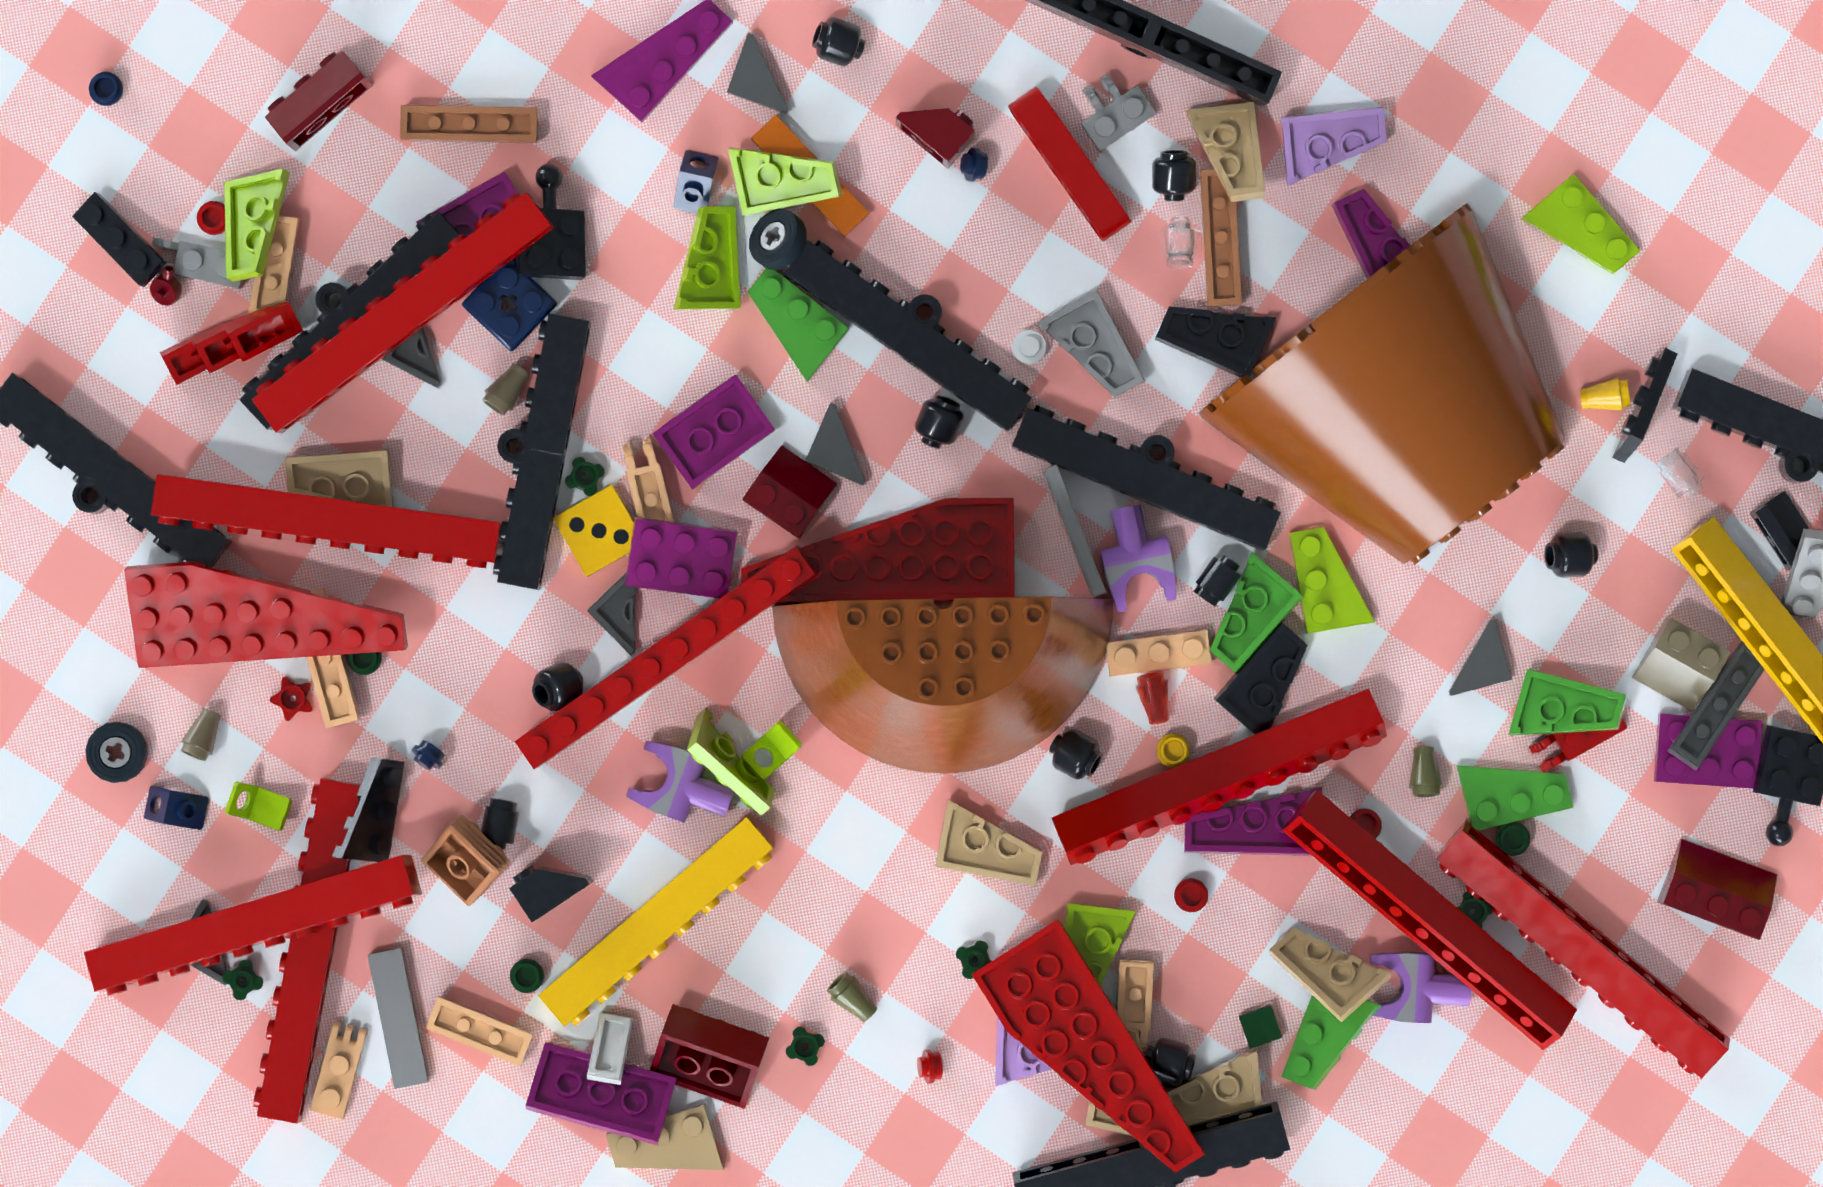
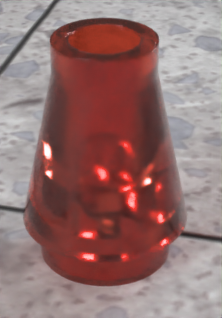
[1135,672,1169,724]

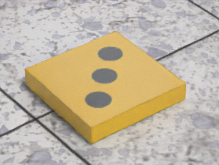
[553,484,634,577]

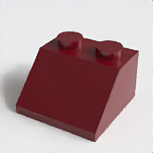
[896,108,975,169]
[742,445,838,539]

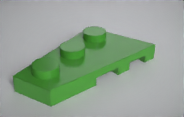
[748,268,849,382]
[1210,551,1304,674]
[1509,669,1628,736]
[1456,765,1573,831]
[1281,995,1382,1090]

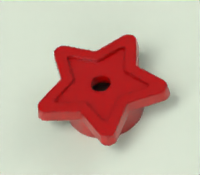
[269,677,313,721]

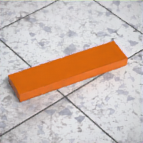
[751,114,869,237]

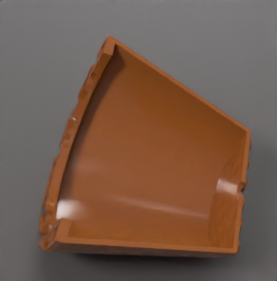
[1199,203,1565,565]
[772,596,1113,774]

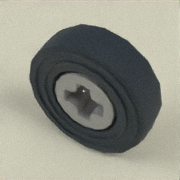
[749,209,807,270]
[85,722,148,783]

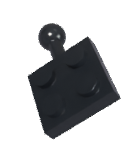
[516,164,586,280]
[1753,725,1823,846]

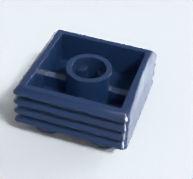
[462,260,557,351]

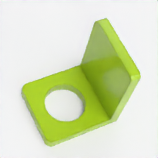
[741,720,802,781]
[225,781,292,831]

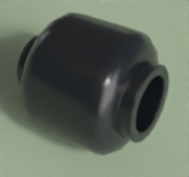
[812,17,865,67]
[1152,150,1196,201]
[915,395,965,449]
[1544,532,1598,578]
[532,662,583,711]
[1049,729,1103,780]
[1145,1038,1196,1087]

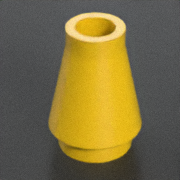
[1580,377,1631,411]

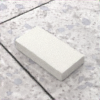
[587,1012,633,1085]

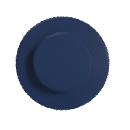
[89,72,123,106]
[960,147,988,182]
[412,740,445,771]

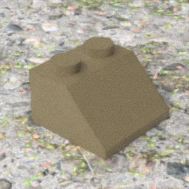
[1632,618,1731,711]

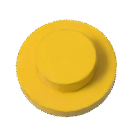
[1156,733,1191,768]

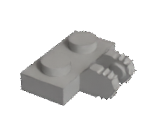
[1081,74,1157,152]

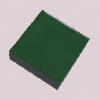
[1238,1005,1282,1049]

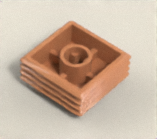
[421,815,510,906]

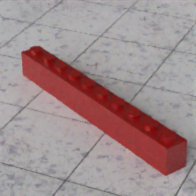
[251,192,555,434]
[151,474,500,568]
[514,546,819,769]
[1051,688,1387,865]
[253,778,360,1124]
[1282,790,1577,1050]
[1436,821,1730,1079]
[84,855,423,996]

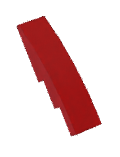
[159,301,303,385]

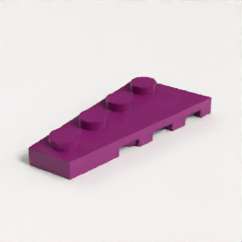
[591,0,733,123]
[1331,189,1410,279]
[1184,787,1322,856]

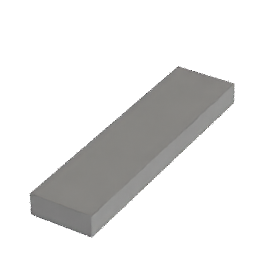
[1044,465,1106,597]
[368,948,429,1089]

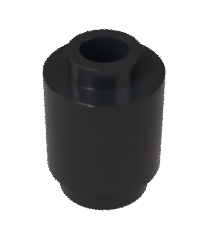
[1193,554,1242,607]
[481,798,519,849]

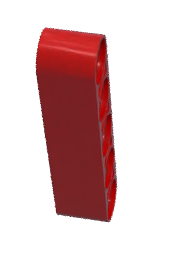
[1008,86,1131,242]

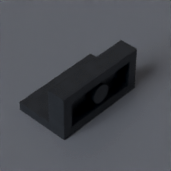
[1749,491,1809,570]

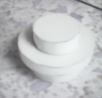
[1012,330,1046,364]

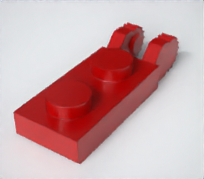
[1529,719,1627,772]

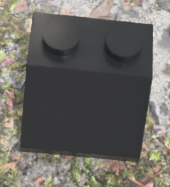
[509,865,594,922]

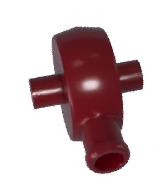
[150,265,182,306]

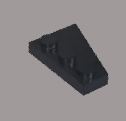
[1154,306,1276,378]
[1612,348,1678,463]
[1213,622,1308,735]
[332,757,405,862]

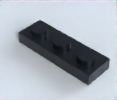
[72,192,167,287]

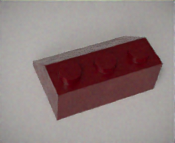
[265,51,373,152]
[1657,838,1778,940]
[650,1004,770,1109]

